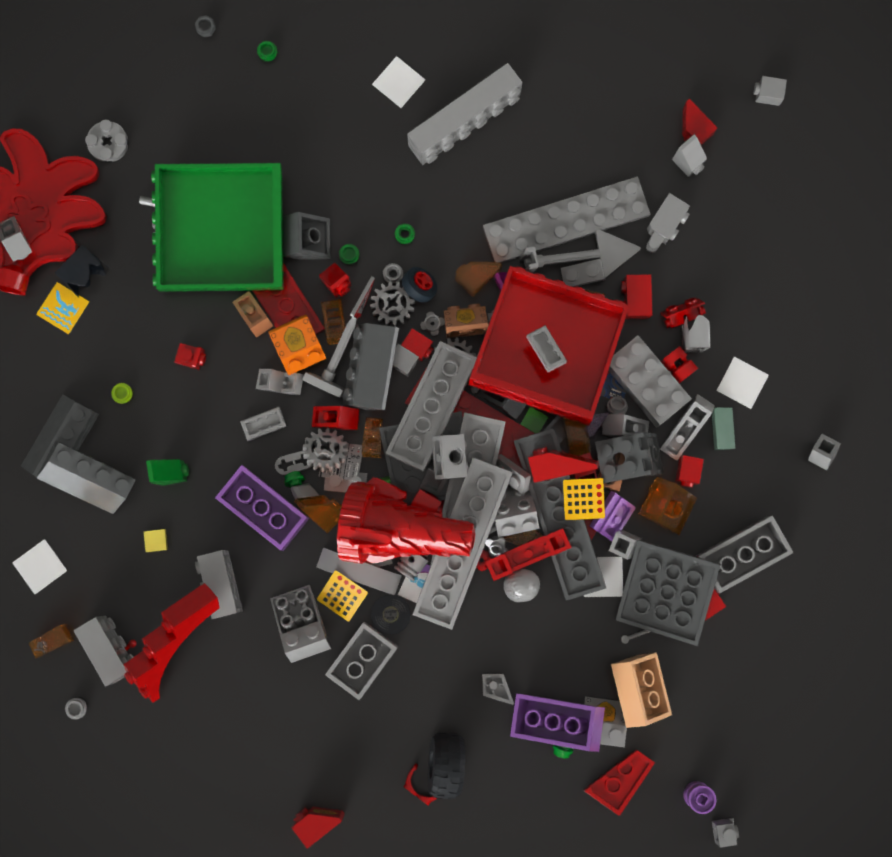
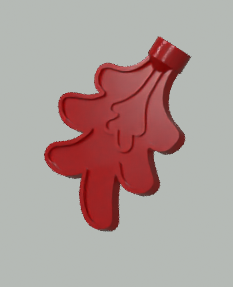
[0,128,107,295]

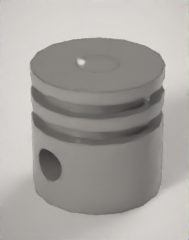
[394,555,428,582]

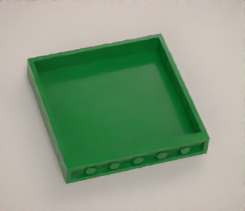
[151,163,284,292]

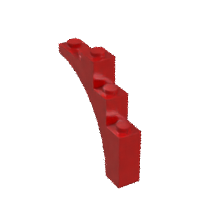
[123,583,220,703]

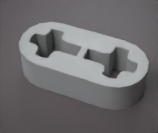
[275,451,313,475]

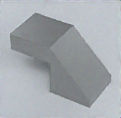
[256,369,304,395]

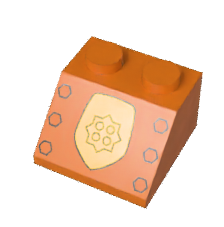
[268,315,327,376]

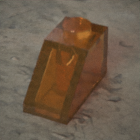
[455,262,502,297]
[294,495,342,533]

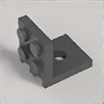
[595,432,664,483]

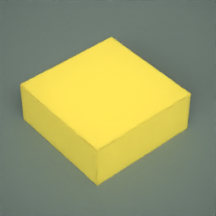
[144,529,168,552]

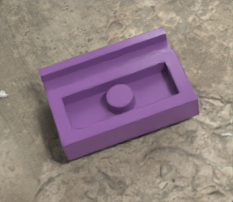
[589,491,636,542]

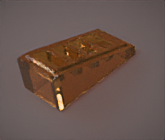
[321,299,346,345]

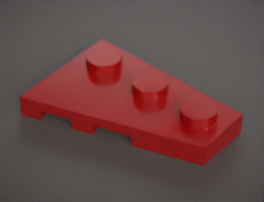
[584,749,655,816]

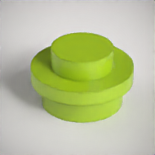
[111,383,133,404]

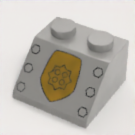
[584,696,627,748]

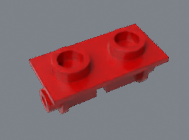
[660,297,706,328]

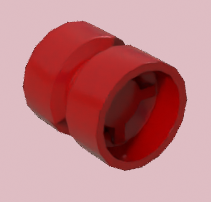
[660,346,698,383]

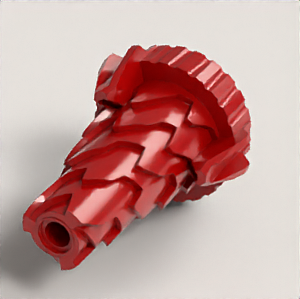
[337,477,476,564]

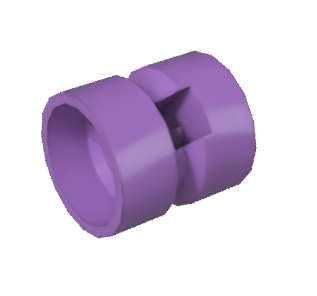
[683,781,716,814]

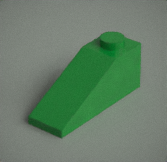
[146,459,189,486]

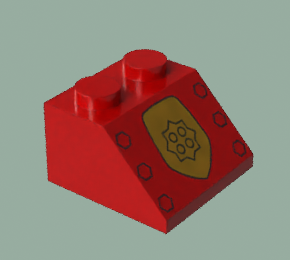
[291,806,345,849]

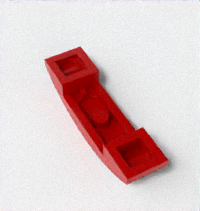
[485,528,572,581]

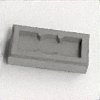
[526,325,567,373]
[240,407,287,441]

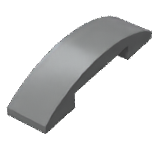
[316,548,402,595]

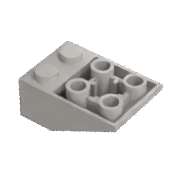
[270,585,331,663]

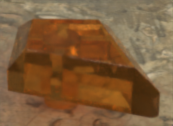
[503,529,543,546]

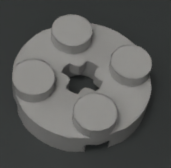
[85,120,128,162]

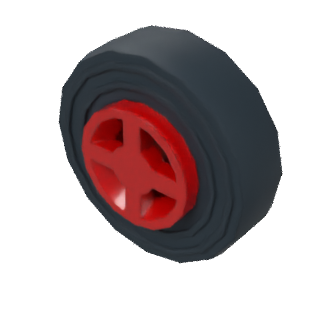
[402,267,438,303]

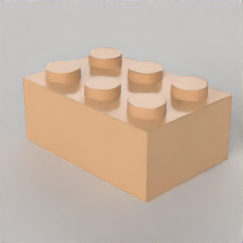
[611,652,672,728]

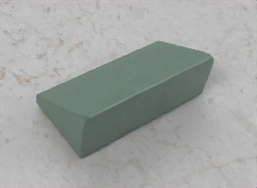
[712,407,736,450]

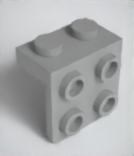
[495,487,539,538]

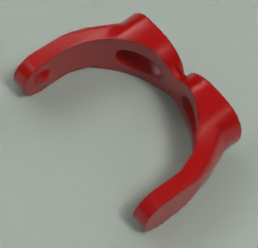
[403,763,437,806]

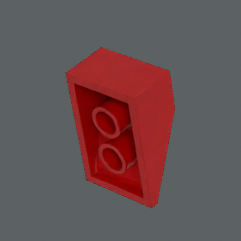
[528,447,599,483]

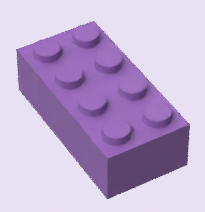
[215,465,309,551]
[510,693,605,752]

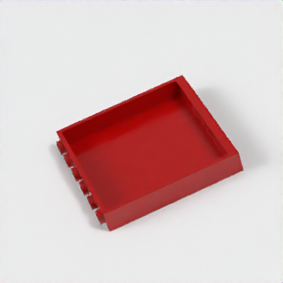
[468,266,629,426]

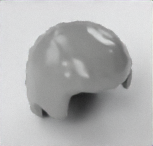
[504,569,540,602]

